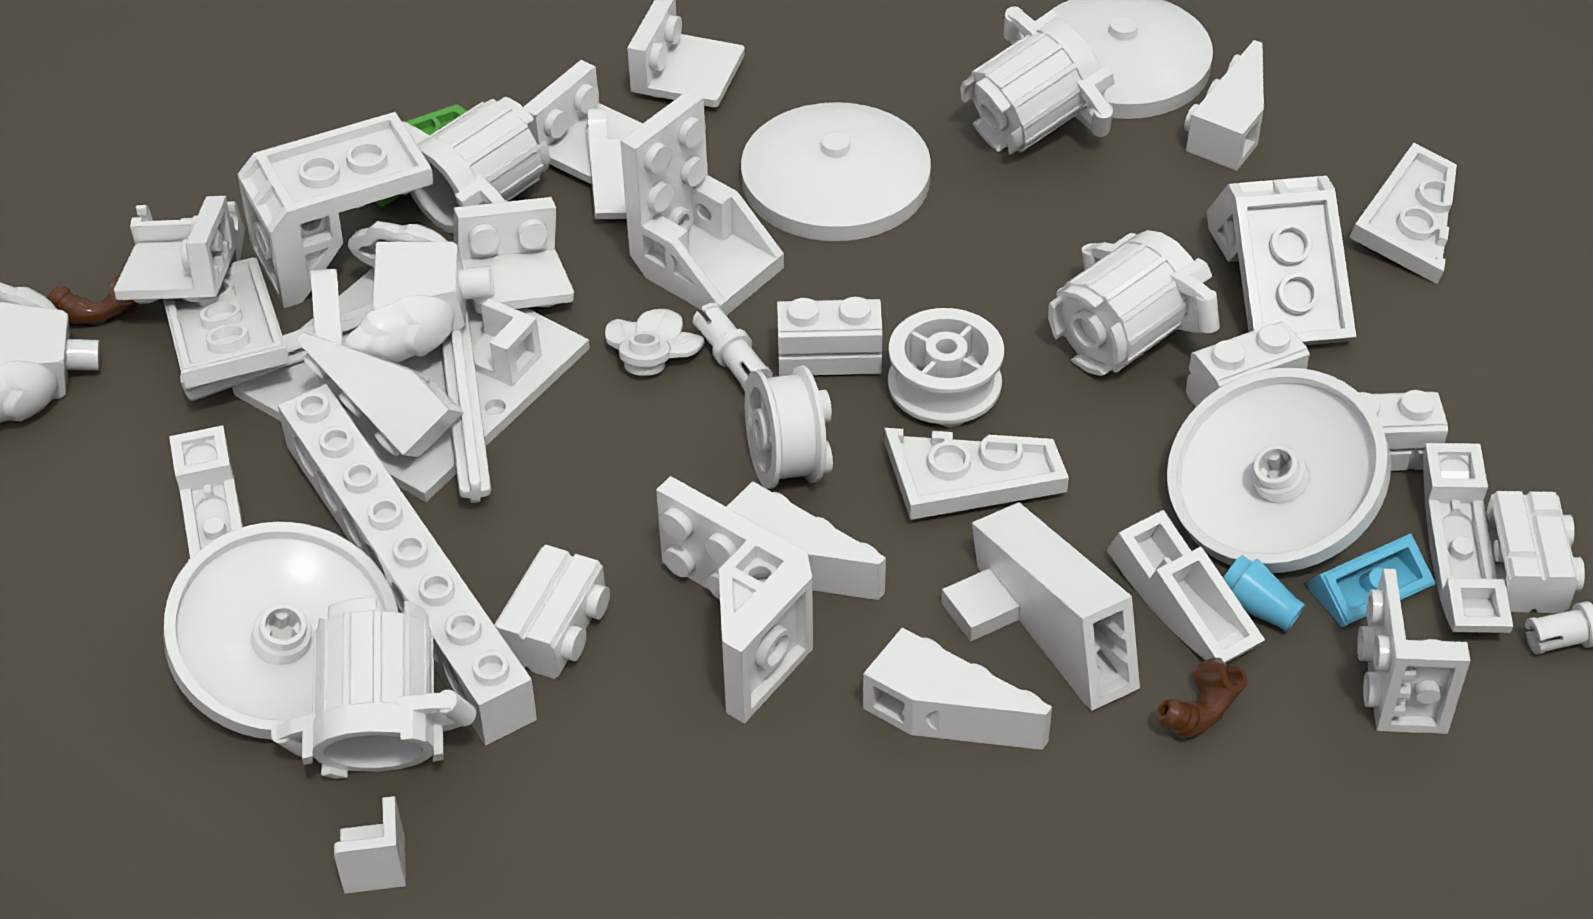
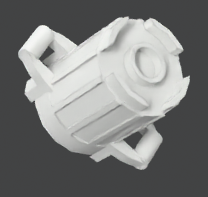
[960,6,1115,155]
[402,97,550,234]
[1048,230,1220,376]
[271,597,476,779]

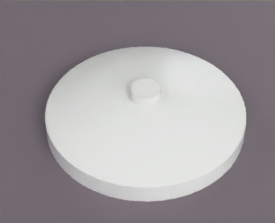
[1050,0,1213,119]
[741,102,931,241]
[1167,368,1391,573]
[163,522,398,740]

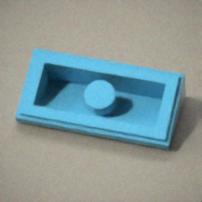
[1305,534,1436,627]

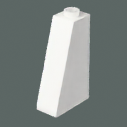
[972,502,1140,711]

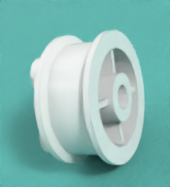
[888,308,1004,428]
[745,365,833,489]

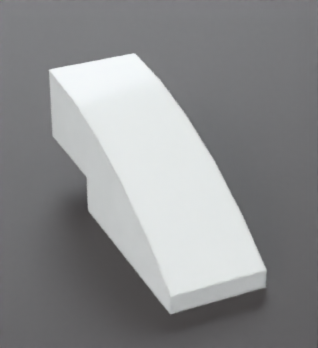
[1107,510,1265,663]

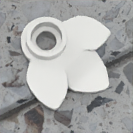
[605,309,705,376]

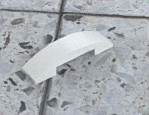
[169,425,244,561]
[1423,443,1513,633]

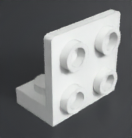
[627,0,745,107]
[523,60,643,184]
[114,196,236,303]
[454,197,574,313]
[1357,568,1470,734]

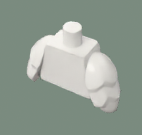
[342,221,495,364]
[0,282,100,423]

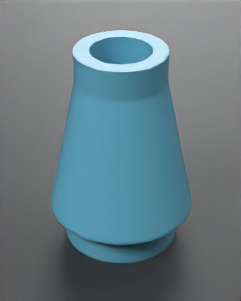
[1223,555,1306,632]

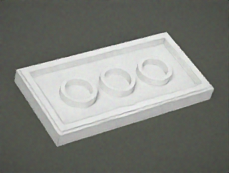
[163,257,290,389]

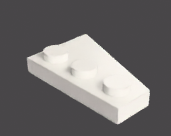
[1349,143,1457,284]

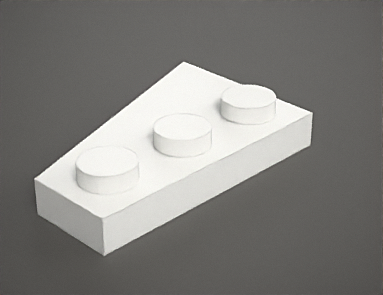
[884,428,1069,520]

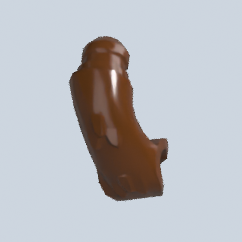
[46,276,139,325]
[1157,658,1247,739]

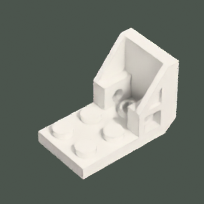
[620,90,784,316]
[237,112,433,308]
[1206,175,1356,345]
[656,476,813,724]

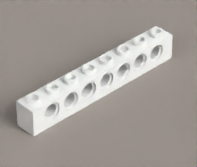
[277,384,537,746]

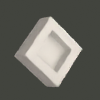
[941,568,1020,642]

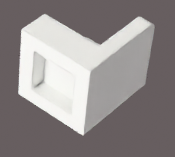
[473,298,542,387]
[334,796,406,894]

